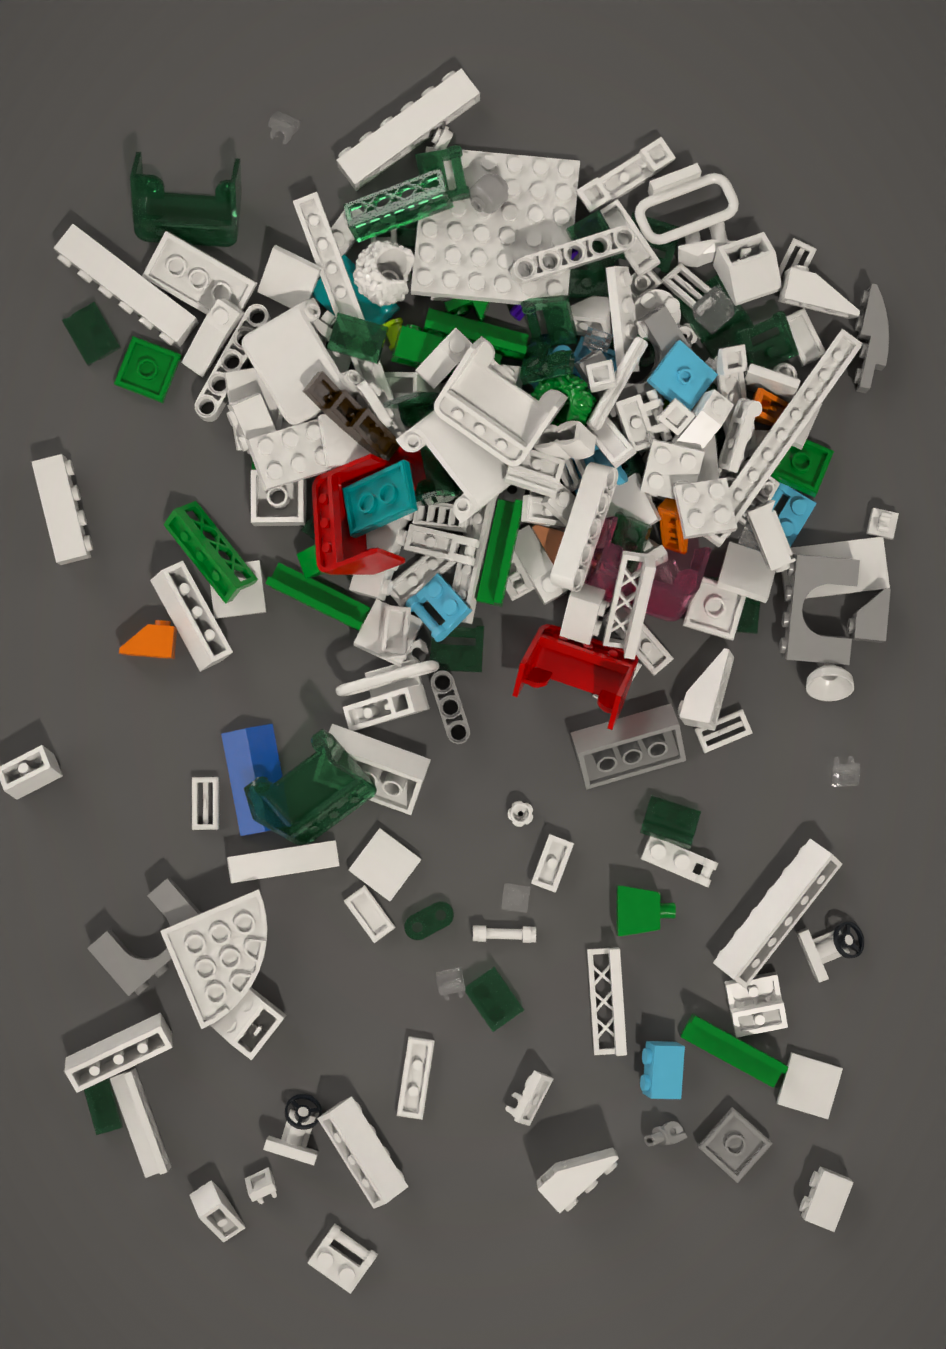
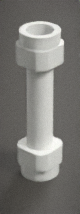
[473,925,536,943]

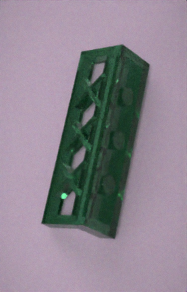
[343,168,454,243]

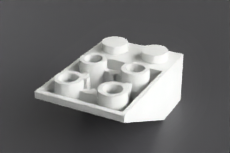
[192,987,287,1060]
[536,1147,619,1213]

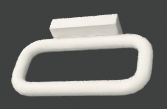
[635,163,739,245]
[336,659,439,698]

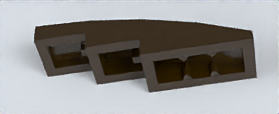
[303,371,400,461]

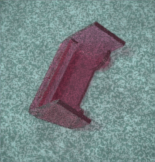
[584,516,712,621]

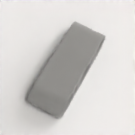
[431,670,470,745]

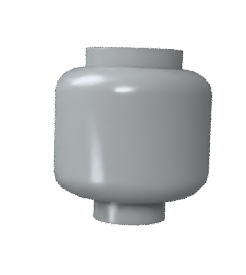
[470,174,509,214]

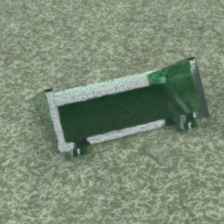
[244,728,377,845]

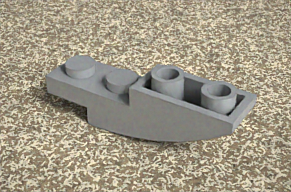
[853,284,889,393]

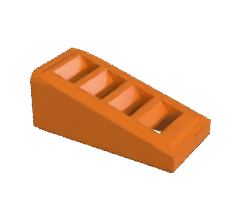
[658,498,688,555]

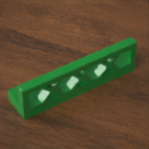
[423,308,529,362]
[476,499,523,607]
[164,501,258,604]
[265,562,371,631]
[680,1013,789,1088]

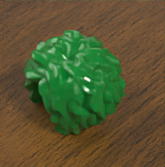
[531,373,597,427]

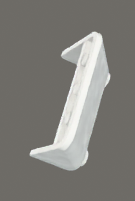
[242,298,364,425]
[434,336,568,466]
[396,410,511,524]

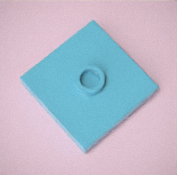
[646,340,718,410]

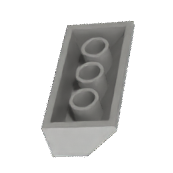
[571,704,686,790]

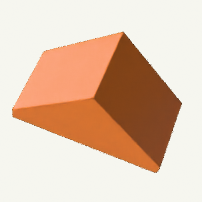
[752,388,789,426]

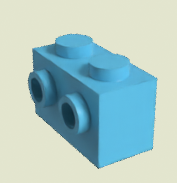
[640,1041,685,1099]

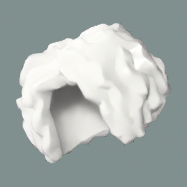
[353,240,415,307]

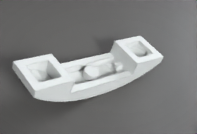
[576,137,676,213]
[717,344,757,450]

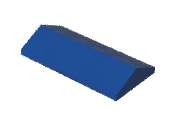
[221,724,292,836]

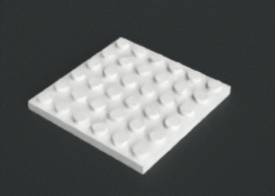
[411,146,580,309]

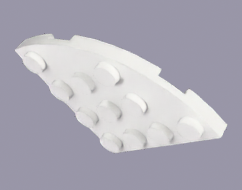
[160,889,268,1029]

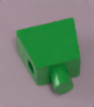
[616,885,676,936]

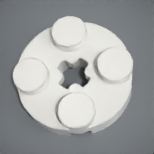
[633,289,681,341]

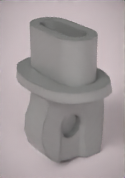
[644,1121,687,1146]

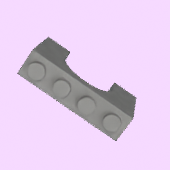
[573,306,693,419]
[779,554,860,665]
[87,877,201,996]

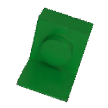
[444,299,490,322]

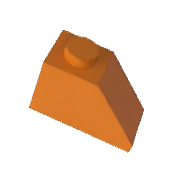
[119,620,177,659]

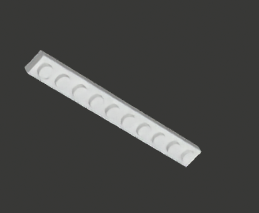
[293,192,406,438]
[703,329,863,547]
[452,365,525,624]

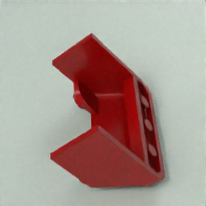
[312,454,405,575]
[512,624,638,730]

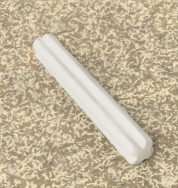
[587,337,648,431]

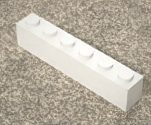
[336,68,480,191]
[54,224,199,347]
[713,839,842,989]

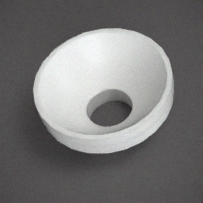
[806,663,854,701]

